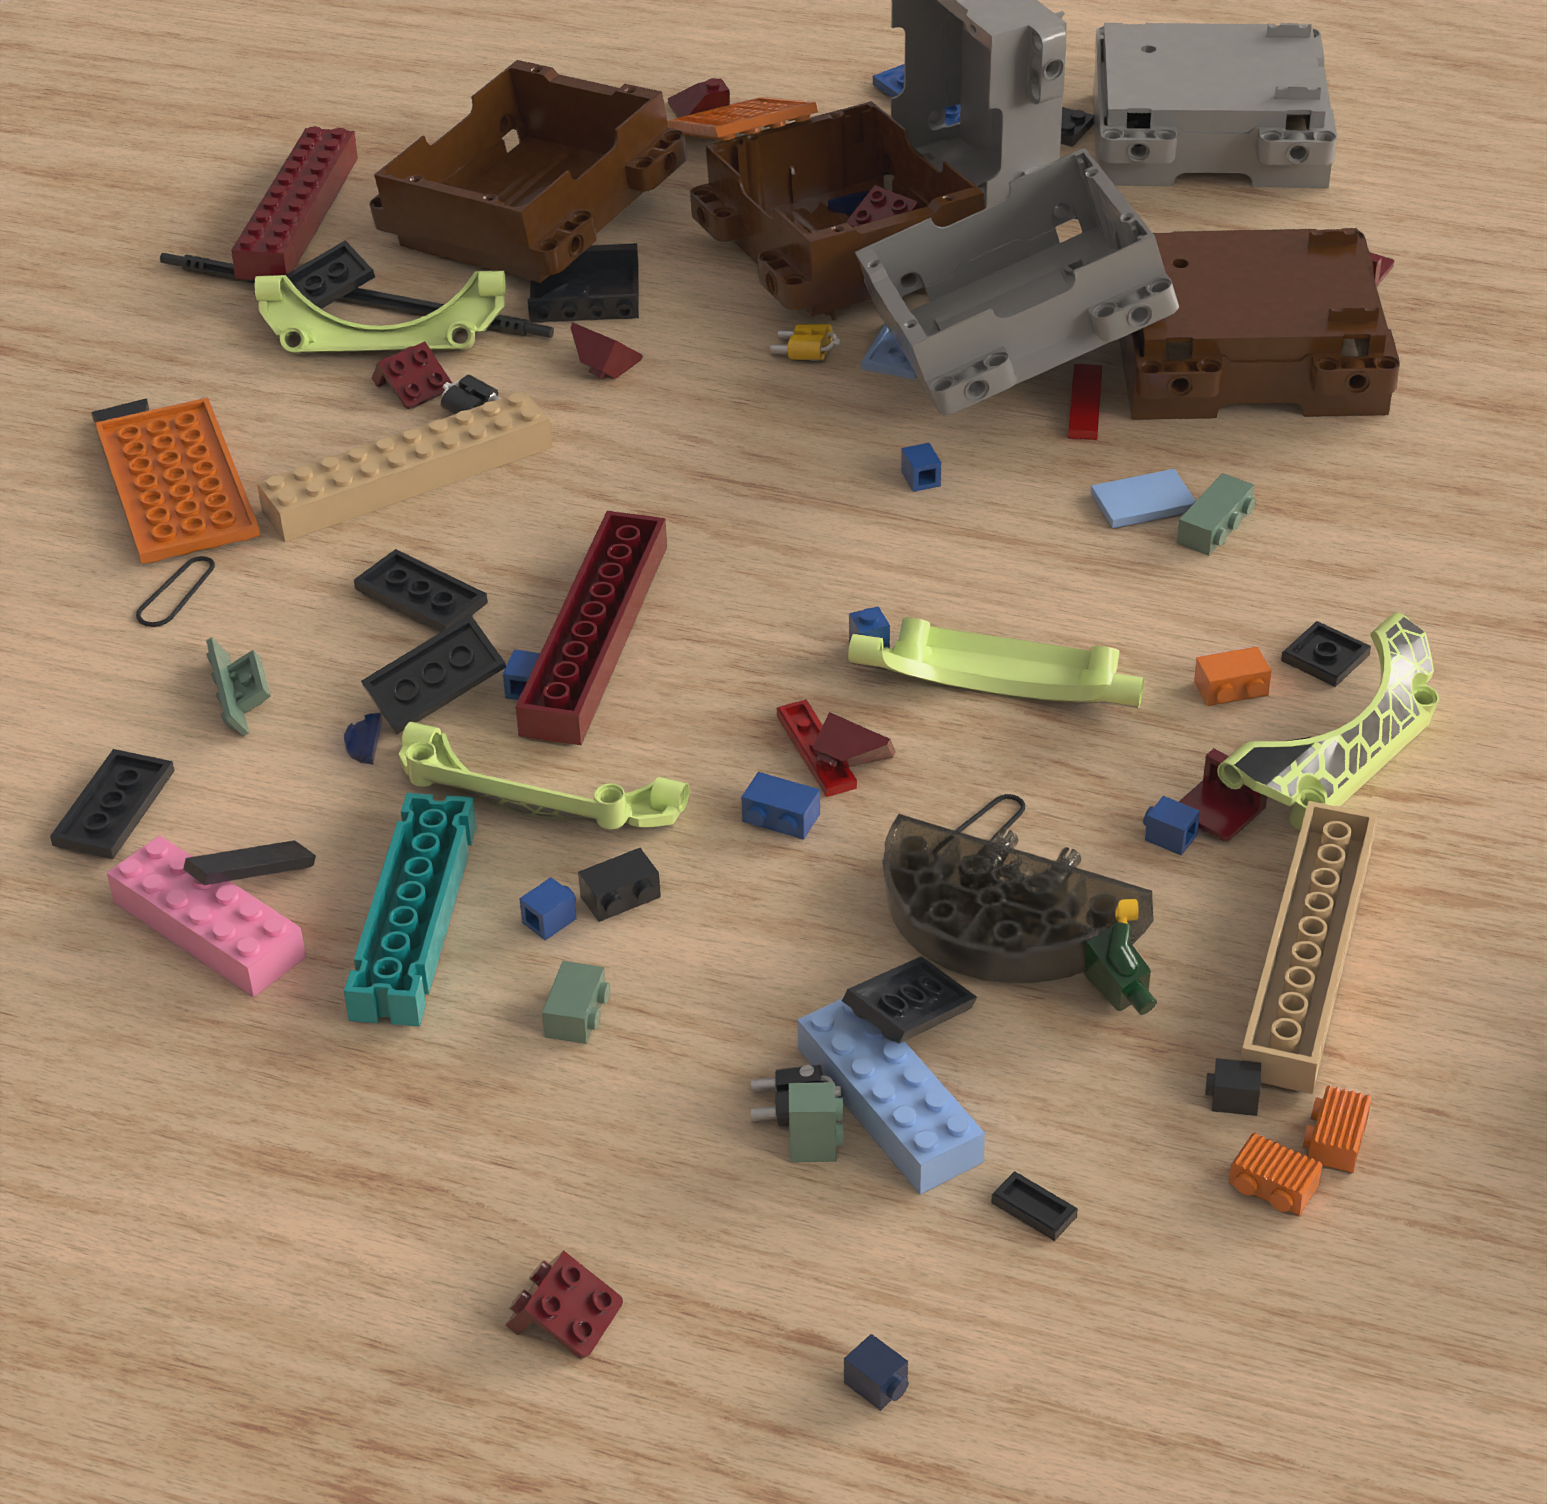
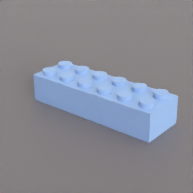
[797,998,985,1195]

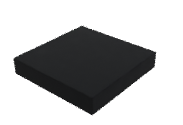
[1281,621,1371,687]

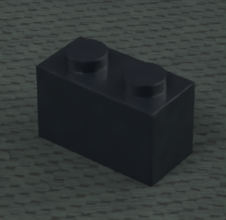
[578,848,661,922]

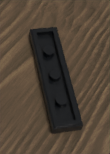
[183,840,316,885]

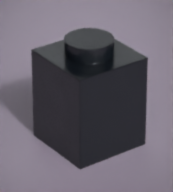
[1205,1058,1261,1116]

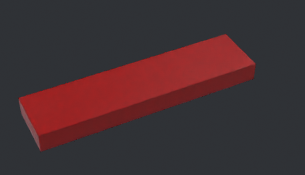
[1068,364,1103,440]
[777,699,857,797]

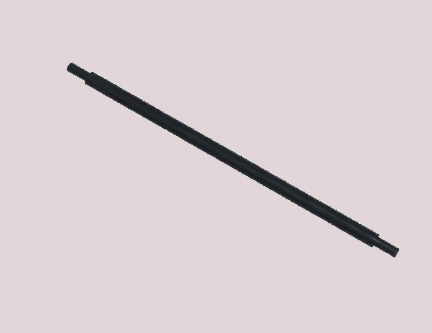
[160,253,554,338]

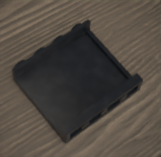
[527,243,639,323]

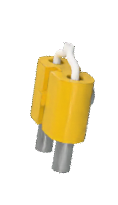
[771,324,841,361]

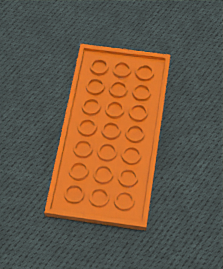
[668,97,818,141]
[95,397,260,564]

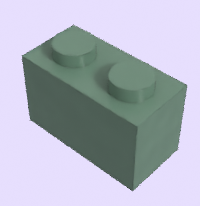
[542,961,610,1044]
[789,1082,843,1162]

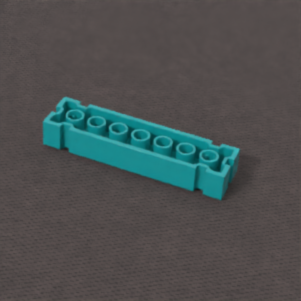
[344,793,477,1026]

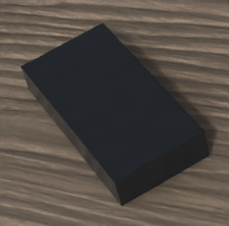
[991,1171,1078,1241]

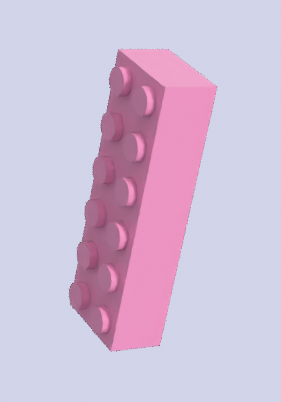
[107,835,306,997]

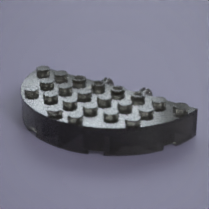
[882,814,1154,983]

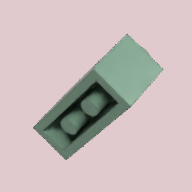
[1177,473,1256,556]

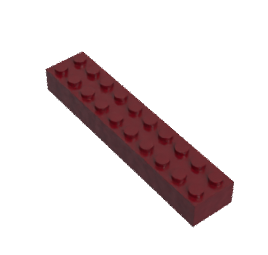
[231,126,358,280]
[515,511,667,746]

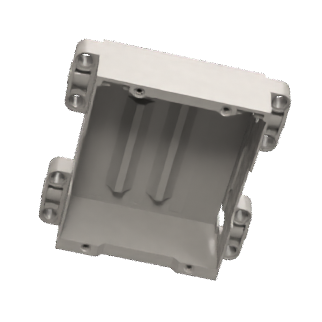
[891,0,1067,229]
[1093,23,1337,188]
[855,148,1179,415]

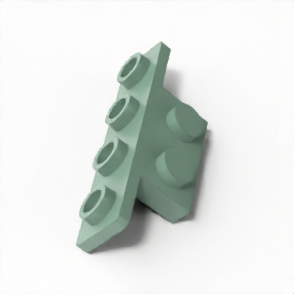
[206,637,271,736]

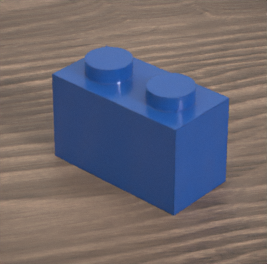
[741,772,820,840]

